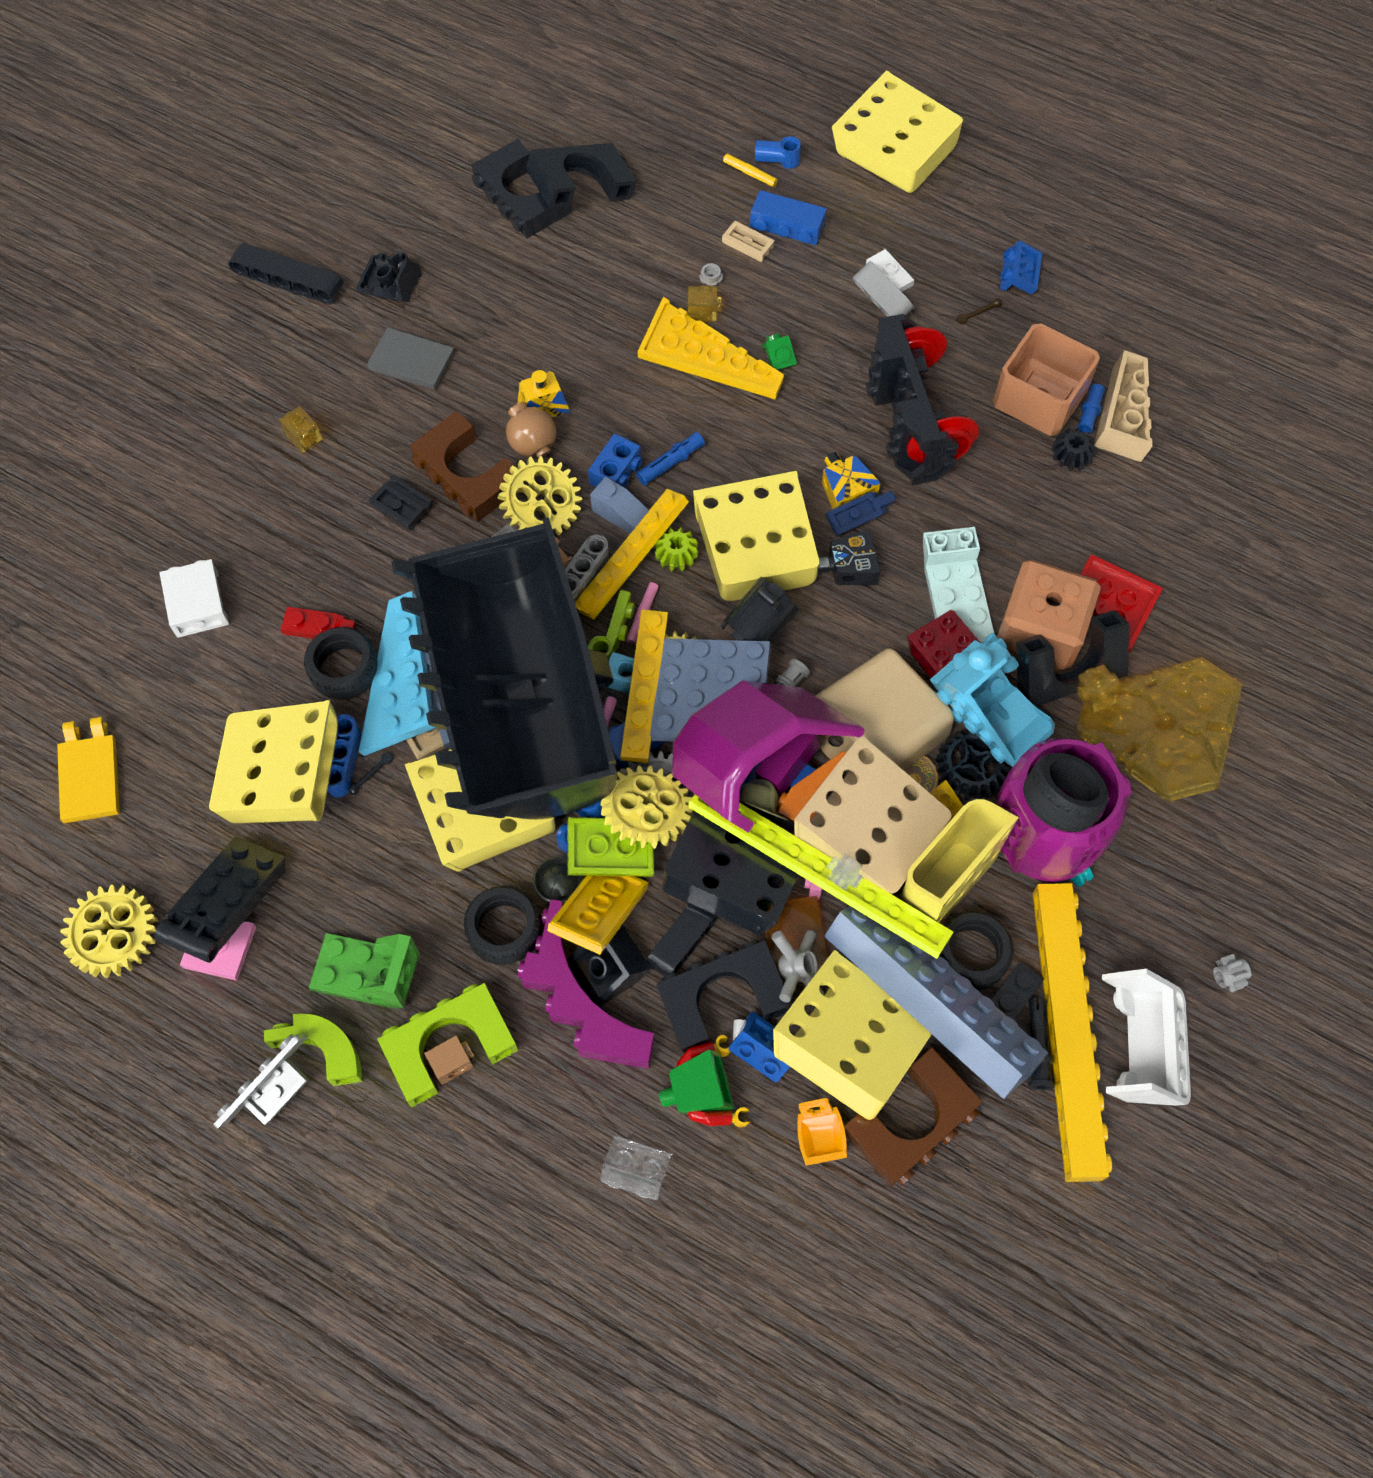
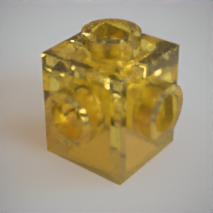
[1077,664,1120,713]

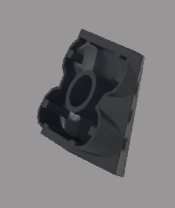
[356,252,422,303]

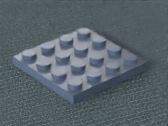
[650,638,771,742]

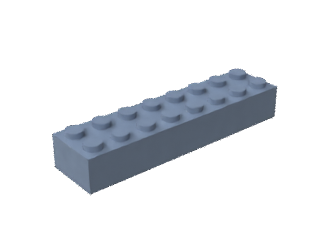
[824,906,1048,1099]

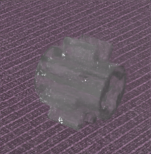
[827,854,864,891]

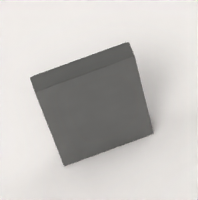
[367,327,455,390]

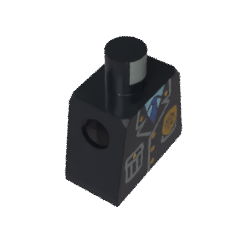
[818,530,880,586]

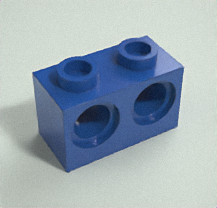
[588,433,642,488]

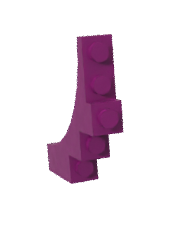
[518,899,654,1069]

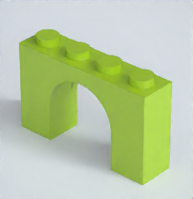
[377,983,518,1107]

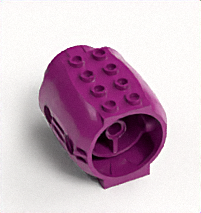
[996,738,1132,881]

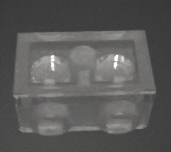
[600,1135,672,1200]

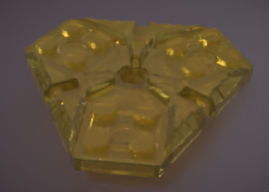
[1077,657,1242,802]

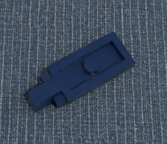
[825,490,896,537]

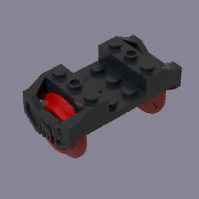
[866,314,979,486]

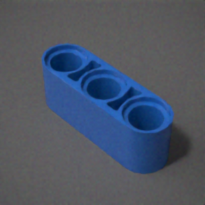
[327,714,361,797]

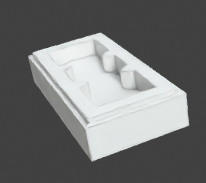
[866,249,914,292]

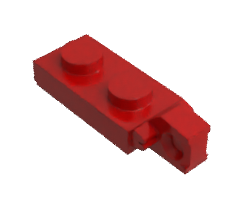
[280,607,357,639]

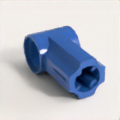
[755,136,801,169]

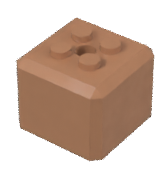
[993,323,1100,436]
[997,559,1101,670]

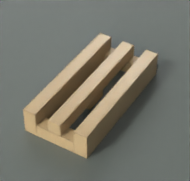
[722,221,775,262]

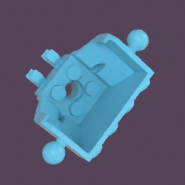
[930,633,1055,767]

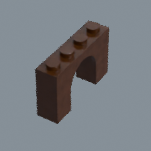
[410,411,515,522]
[844,1048,982,1187]

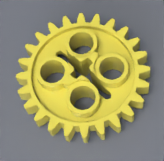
[498,456,582,536]
[600,765,693,849]
[60,885,158,978]

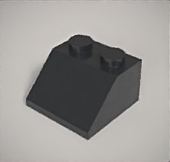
[566,925,651,1007]

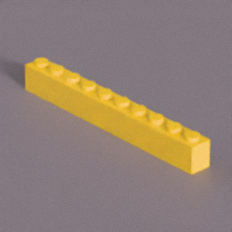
[1032,883,1112,1182]

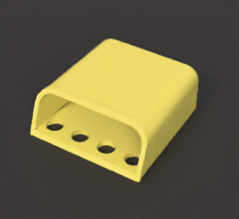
[832,70,963,193]
[693,471,819,601]
[209,700,338,823]
[405,750,556,872]
[900,799,1019,924]
[773,950,932,1120]

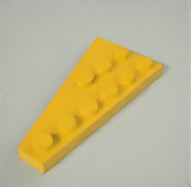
[638,297,784,400]

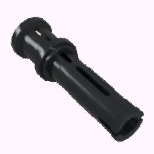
[1028,998,1055,1091]

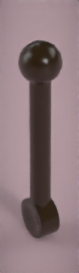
[957,298,1002,324]

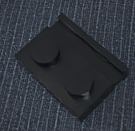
[369,475,433,531]

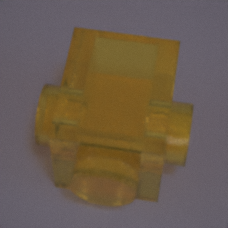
[688,286,722,322]
[279,406,322,453]

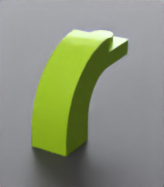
[264,1014,363,1086]

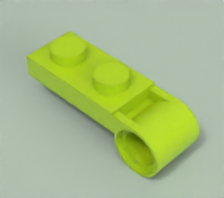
[588,590,635,661]

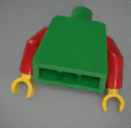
[659,1035,750,1128]

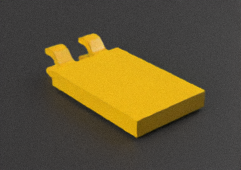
[57,717,120,823]

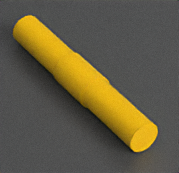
[723,153,778,188]

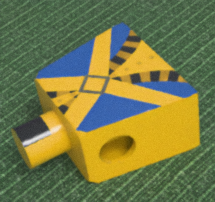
[517,370,570,417]
[822,452,880,510]

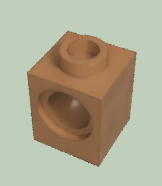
[424,1036,474,1085]

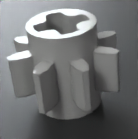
[1213,953,1251,992]

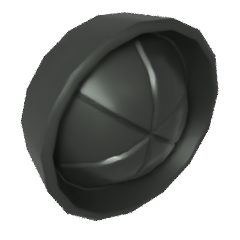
[533,856,582,903]

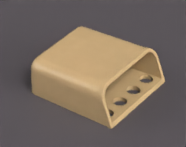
[815,648,954,776]
[794,735,951,895]

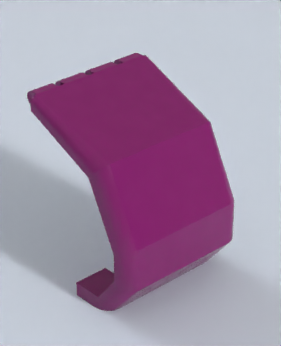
[672,680,865,833]

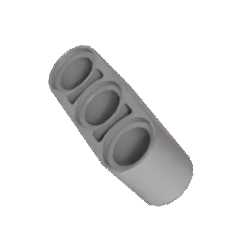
[852,261,914,317]
[565,534,609,601]

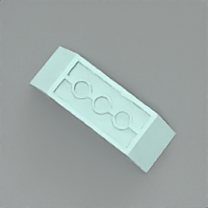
[923,527,994,643]

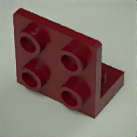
[907,610,981,679]

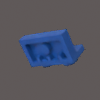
[1000,240,1042,295]
[729,1011,790,1082]

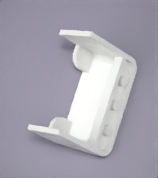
[1102,969,1191,1106]

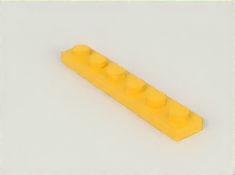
[575,489,689,620]
[621,610,668,763]

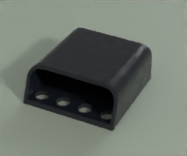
[662,802,799,936]

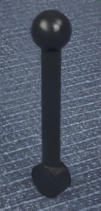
[348,752,393,795]

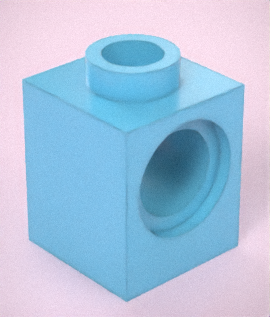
[608,652,634,694]

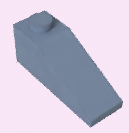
[590,477,669,549]

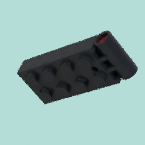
[155,836,285,963]

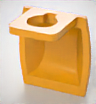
[797,1098,847,1166]

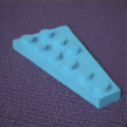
[358,591,436,756]

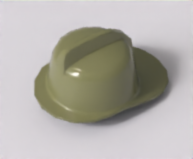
[739,779,789,821]

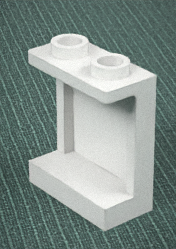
[159,559,229,638]

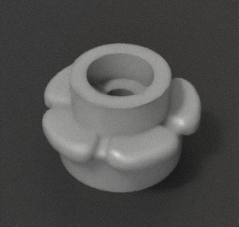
[699,263,723,286]

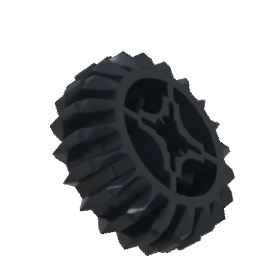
[935,729,1010,801]

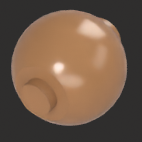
[506,402,556,459]

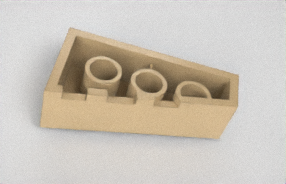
[1094,350,1152,462]

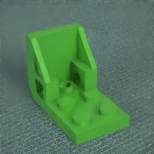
[309,933,420,1009]

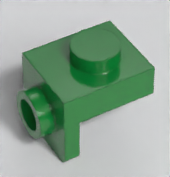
[761,333,797,370]

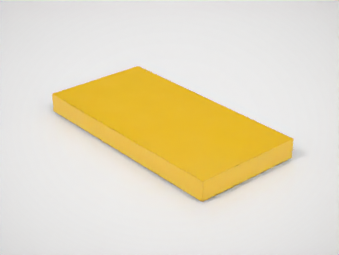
[547,876,649,954]

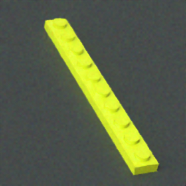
[688,794,953,959]

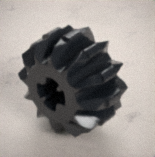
[1052,428,1096,472]

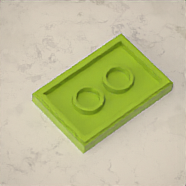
[568,817,654,877]

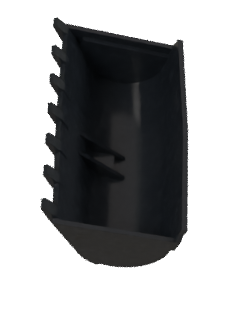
[391,517,617,820]

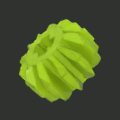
[655,527,698,572]

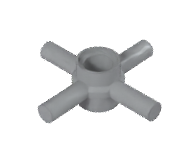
[771,930,825,1002]

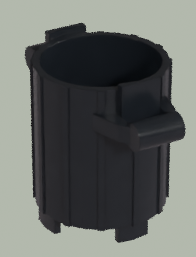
[720,577,800,644]

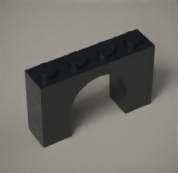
[472,139,572,239]
[526,143,637,208]
[1016,610,1129,707]
[656,940,792,1054]

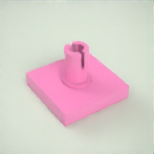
[180,921,256,981]

